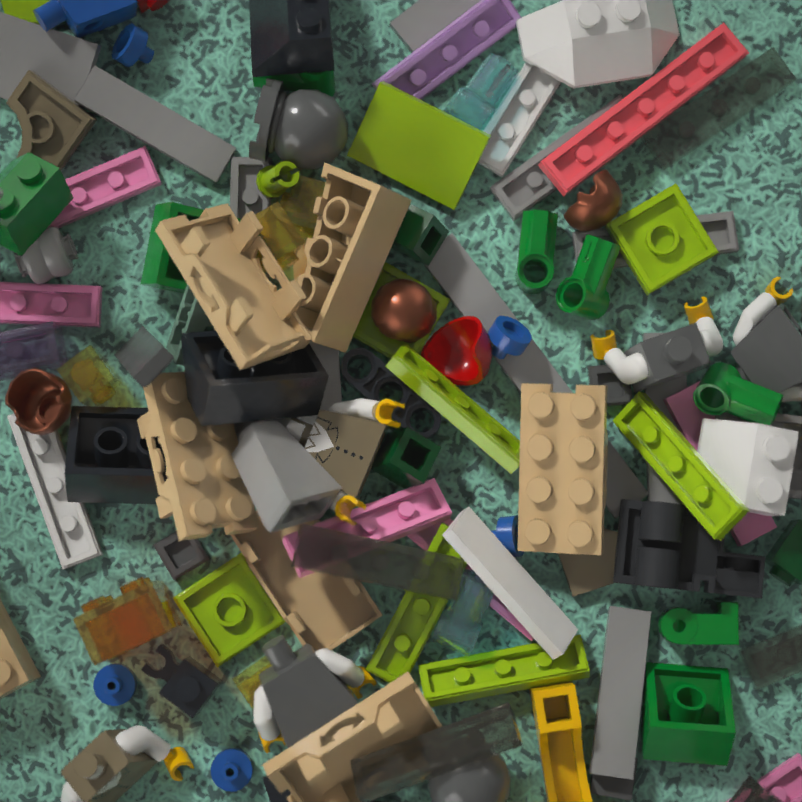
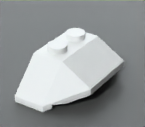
[516,0,680,88]

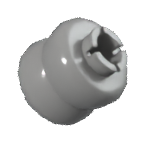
[14,227,78,284]

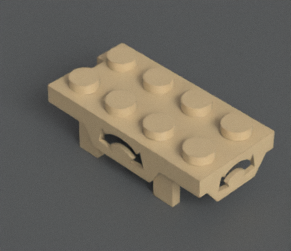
[155,203,312,370]
[137,372,259,541]
[517,383,608,555]
[230,510,383,651]
[262,672,447,802]

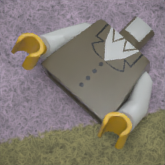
[286,398,405,526]
[60,725,194,802]

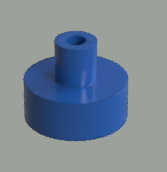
[112,23,154,67]
[488,316,532,359]
[491,515,524,557]
[93,663,137,706]
[211,748,254,792]

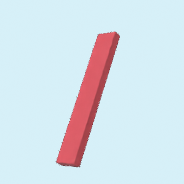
[538,22,749,197]

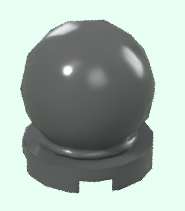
[249,78,348,170]
[428,739,511,802]

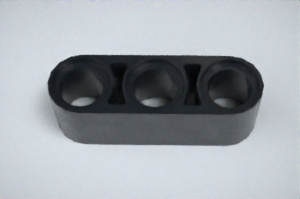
[341,348,441,440]

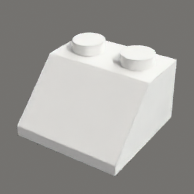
[697,418,799,516]

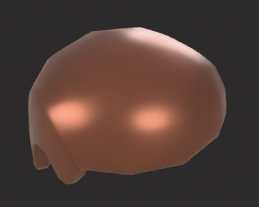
[564,169,623,231]
[371,279,437,343]
[5,367,72,436]

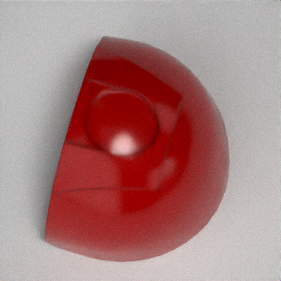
[421,316,492,386]

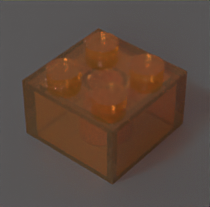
[73,577,183,666]

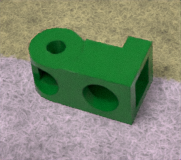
[658,602,739,645]

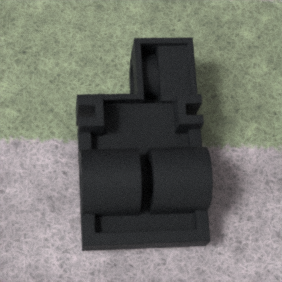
[613,499,766,598]

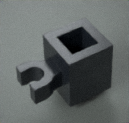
[141,643,223,719]

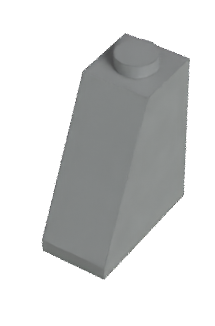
[231,419,342,533]

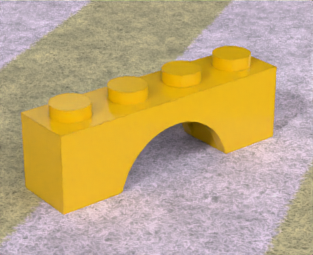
[530,681,592,802]

